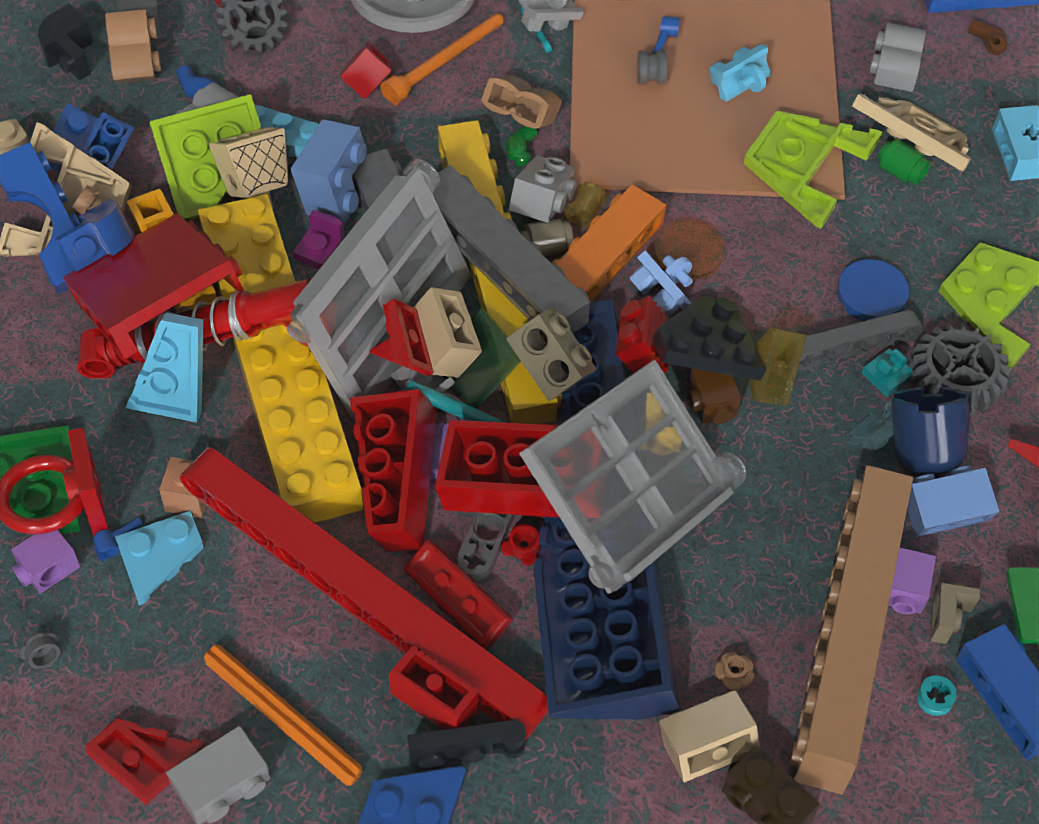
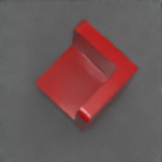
[340,41,393,98]

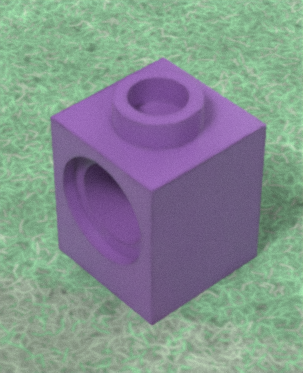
[11,530,80,594]
[888,548,936,614]

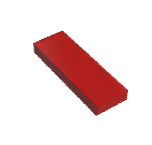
[403,539,514,649]

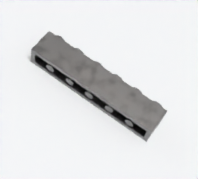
[417,165,590,338]

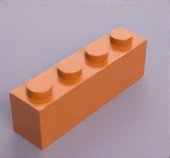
[551,184,666,303]

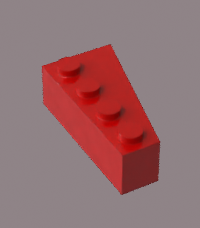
[349,389,437,552]

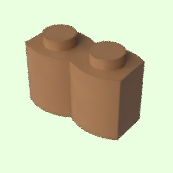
[105,9,161,84]
[481,75,562,128]

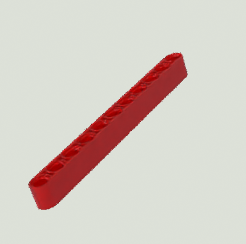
[179,447,549,740]

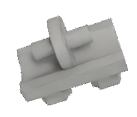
[518,0,584,31]

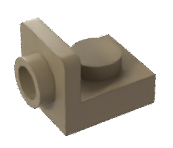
[930,582,980,644]

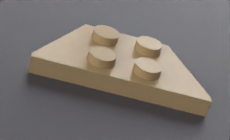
[852,94,971,172]

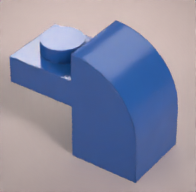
[55,198,135,272]

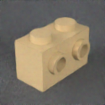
[414,287,482,378]
[659,690,760,782]

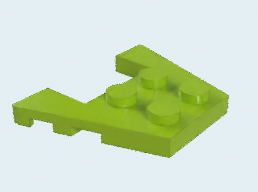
[743,111,882,229]
[939,243,1039,370]

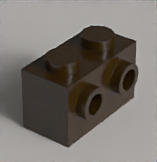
[722,745,820,824]

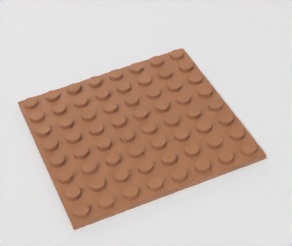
[570,0,845,200]

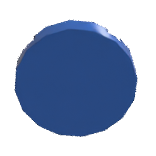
[837,259,909,321]

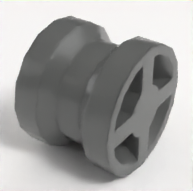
[637,50,667,84]

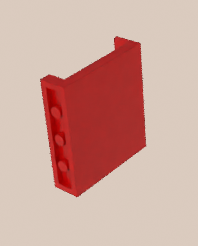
[62,213,244,359]

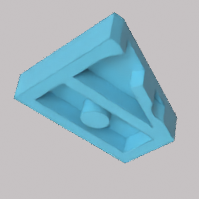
[115,511,204,605]

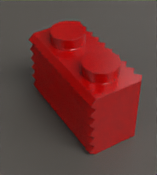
[615,296,669,374]
[389,646,478,730]

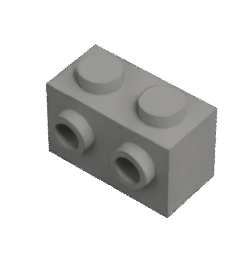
[508,155,577,223]

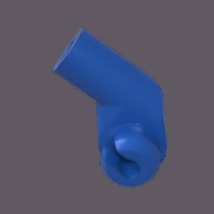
[176,65,219,99]

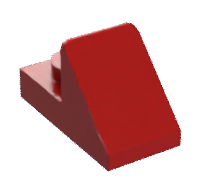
[369,299,434,376]

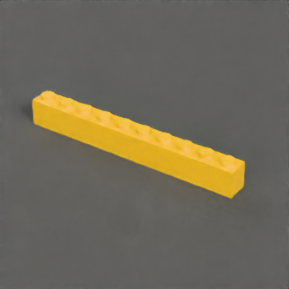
[438,120,562,424]

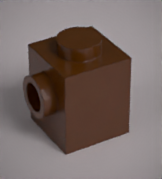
[687,368,741,424]

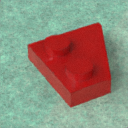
[85,718,205,805]

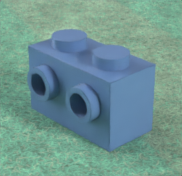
[907,466,999,537]

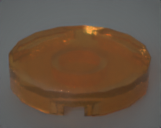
[653,220,725,282]

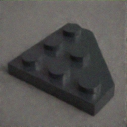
[652,296,767,381]

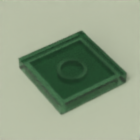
[444,309,521,409]

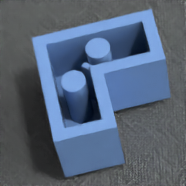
[291,119,367,225]

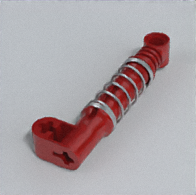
[77,278,334,378]

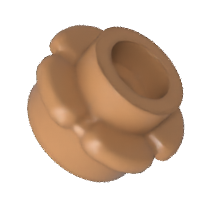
[71,185,103,215]
[714,652,754,690]

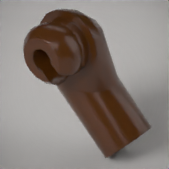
[967,18,1008,55]

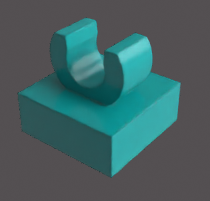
[861,348,913,397]

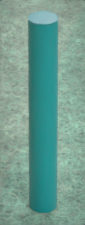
[404,379,507,423]

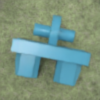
[709,44,771,102]

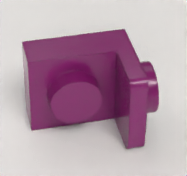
[293,210,345,269]

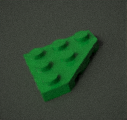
[0,425,81,535]

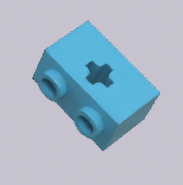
[992,105,1039,181]

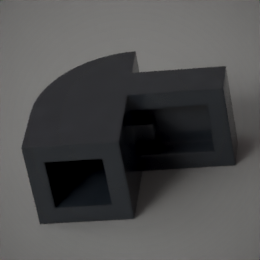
[38,3,94,81]

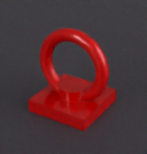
[0,427,109,536]

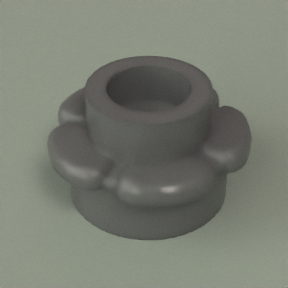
[19,631,60,669]

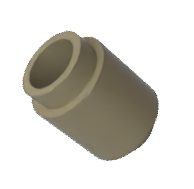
[520,219,574,257]

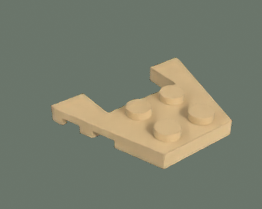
[0,122,132,257]

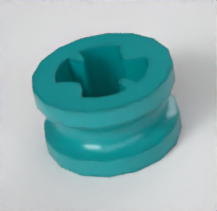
[917,675,957,716]

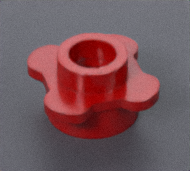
[501,524,540,566]

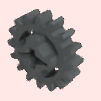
[216,0,288,56]

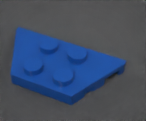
[358,767,466,824]

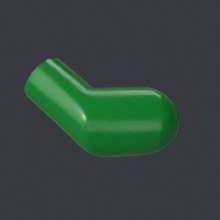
[506,125,537,168]

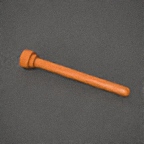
[380,13,504,106]

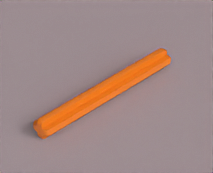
[204,644,363,786]

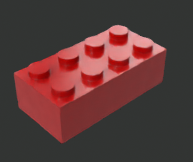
[435,420,607,520]

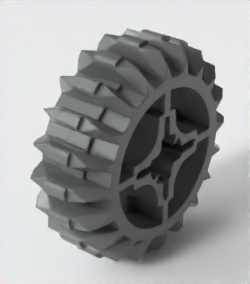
[908,323,1011,417]

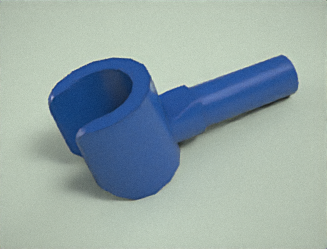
[651,16,680,54]
[94,517,143,561]

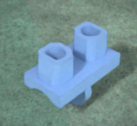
[629,251,693,316]

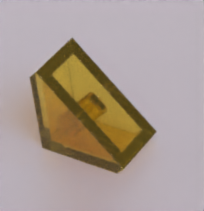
[749,327,806,407]

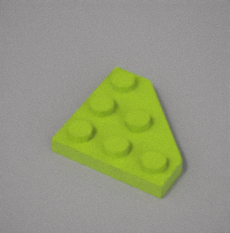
[149,94,261,222]

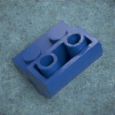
[48,103,134,172]

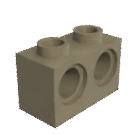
[506,307,597,401]

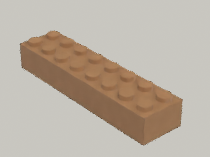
[789,465,913,795]

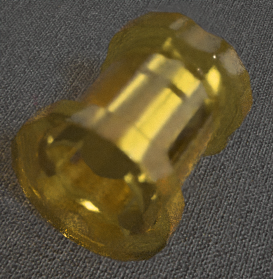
[565,182,607,228]

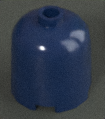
[891,387,970,479]

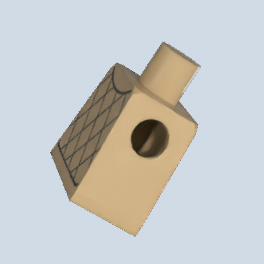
[209,127,288,210]

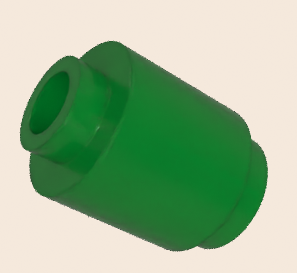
[877,138,931,186]

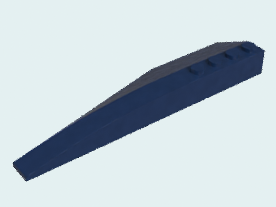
[534,299,681,720]

